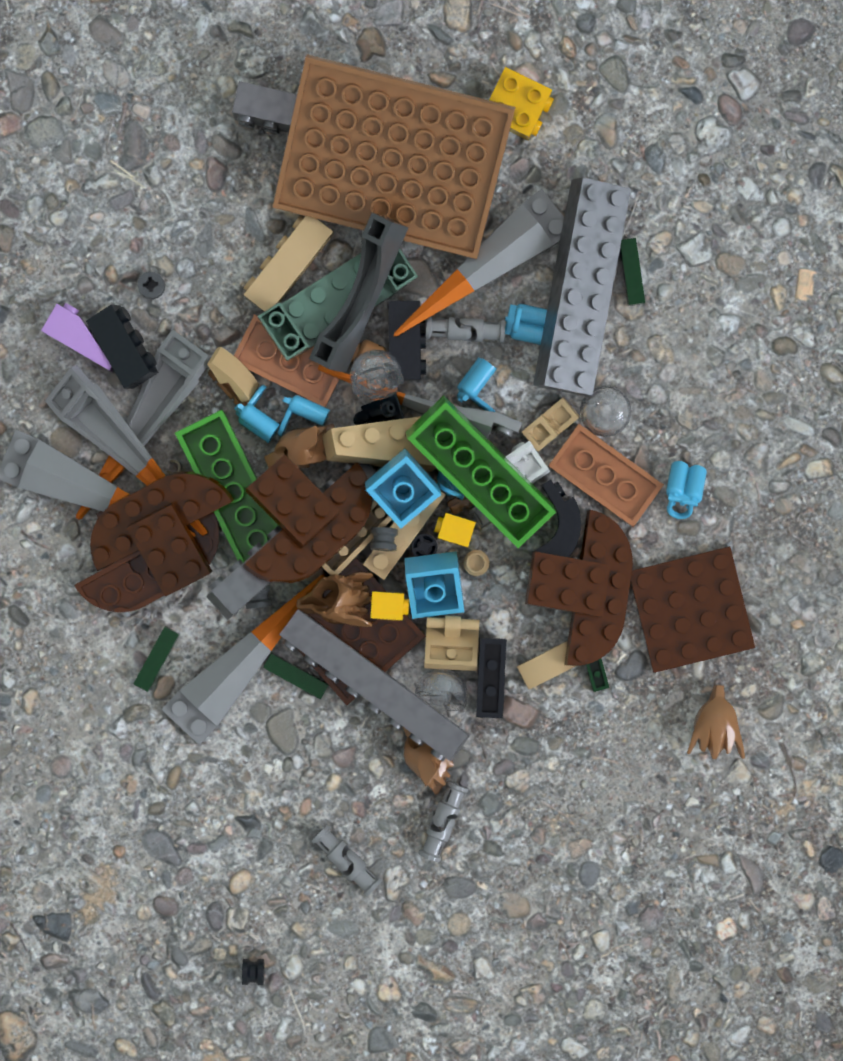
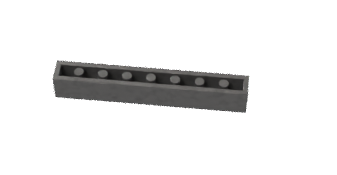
[206,463,376,621]
[279,609,470,762]

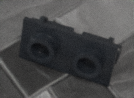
[353,393,404,425]

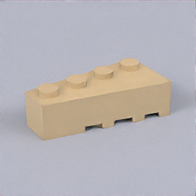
[322,416,437,472]

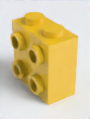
[489,67,554,141]

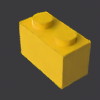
[434,513,476,548]
[371,591,409,620]

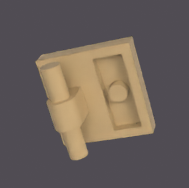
[424,615,480,671]

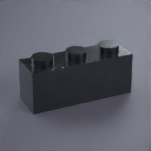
[388,301,426,382]
[86,304,159,389]
[476,637,507,719]

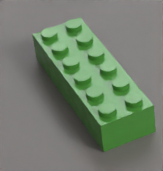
[406,395,556,548]
[175,410,282,563]

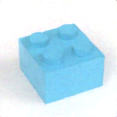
[365,448,441,529]
[405,551,464,619]

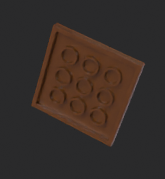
[631,546,755,673]
[297,558,426,705]

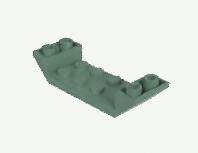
[258,249,418,361]

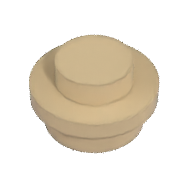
[463,550,489,576]

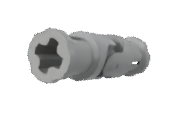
[426,317,505,343]
[418,780,469,862]
[311,825,382,896]

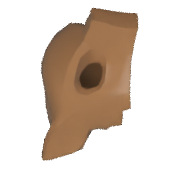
[264,424,335,469]
[297,572,373,627]
[687,685,745,759]
[403,727,454,795]

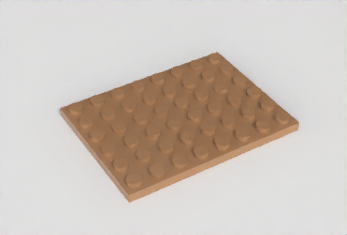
[272,54,516,259]

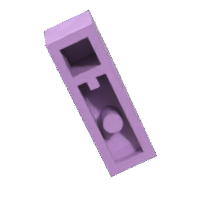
[41,303,113,372]

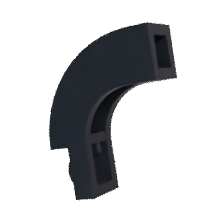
[532,480,581,557]

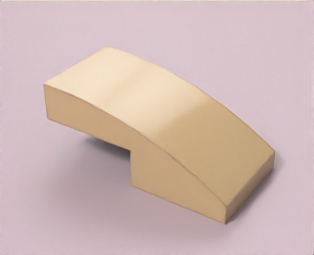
[207,347,259,402]
[522,397,580,452]
[517,641,575,690]

